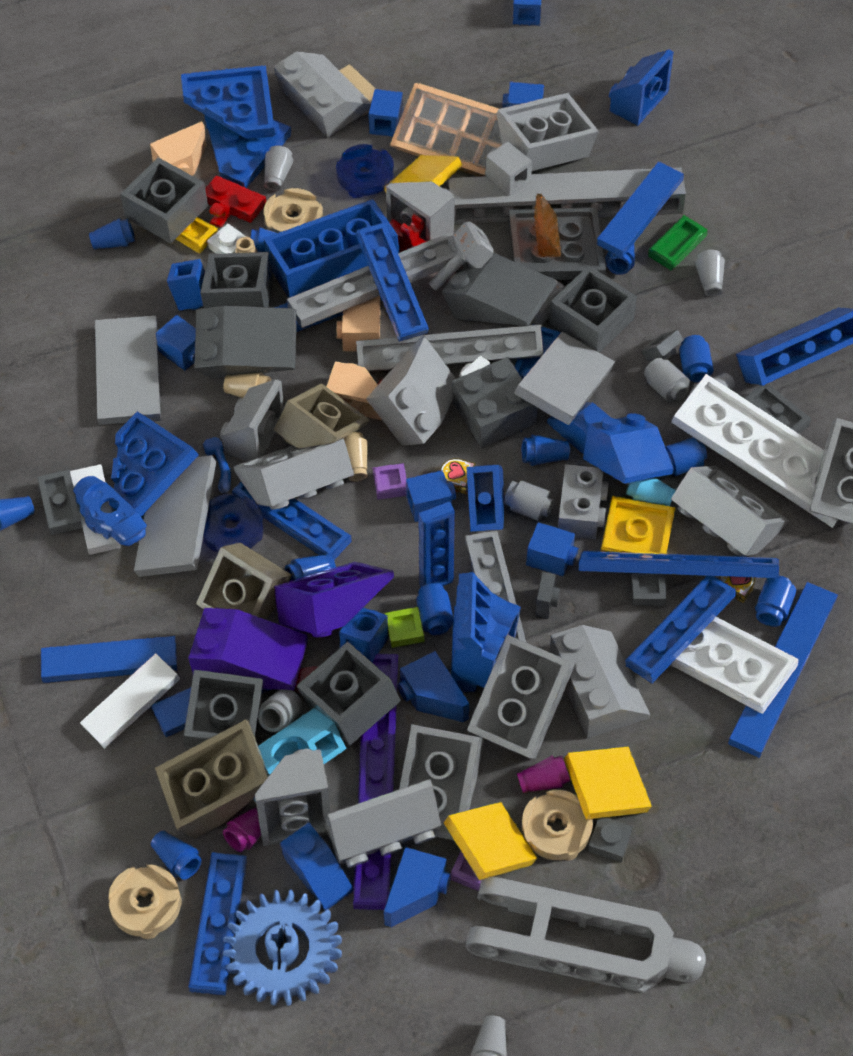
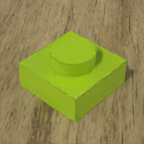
[385,607,425,648]

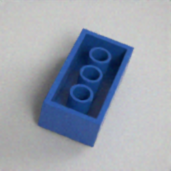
[263,199,399,298]

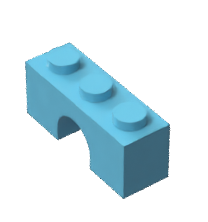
[253,708,346,802]

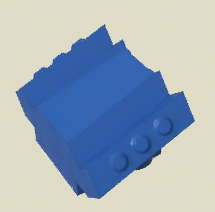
[451,572,521,693]

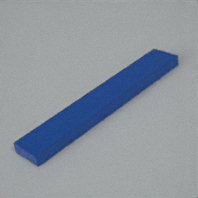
[579,551,779,578]
[728,582,838,758]

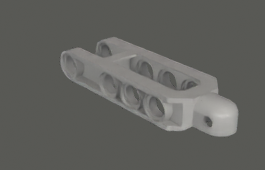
[465,877,706,993]

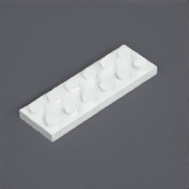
[671,374,838,528]

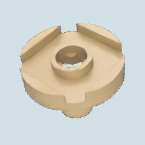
[264,188,323,233]
[522,790,593,861]
[109,865,182,939]

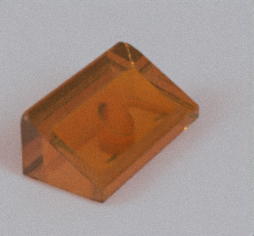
[534,193,561,257]

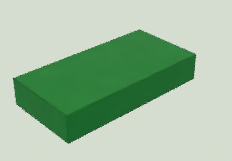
[648,215,708,271]

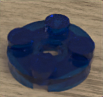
[336,144,394,198]
[203,494,264,554]

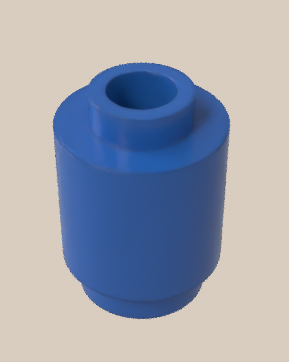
[679,335,714,383]
[665,437,707,477]
[755,576,796,627]
[416,583,454,635]

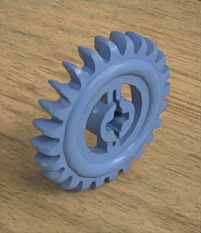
[223,890,342,1006]

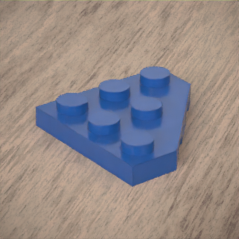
[181,65,275,139]
[204,115,291,188]
[109,411,199,516]

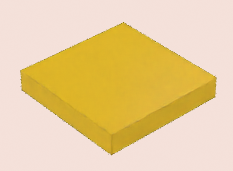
[384,155,462,192]
[600,496,675,554]
[564,747,652,820]
[443,802,537,880]

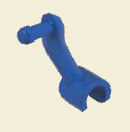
[203,437,231,493]

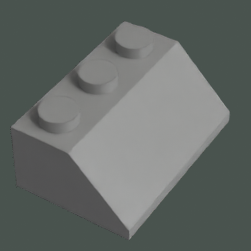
[273,51,371,138]
[497,93,599,171]
[234,438,354,510]
[671,465,789,556]
[549,625,650,739]
[467,635,575,759]
[255,749,330,846]
[324,779,441,868]

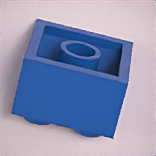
[609,49,674,126]
[583,413,673,484]

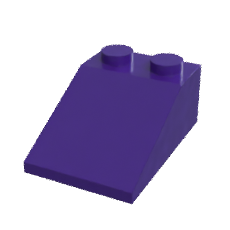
[274,562,394,637]
[188,608,308,690]

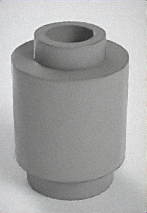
[644,358,689,402]
[504,481,554,521]
[258,690,302,732]

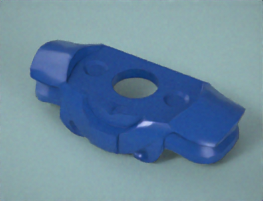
[73,476,147,546]

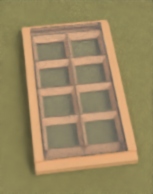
[390,83,502,177]

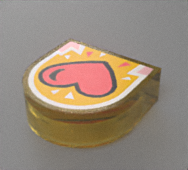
[440,458,476,494]
[719,576,755,603]

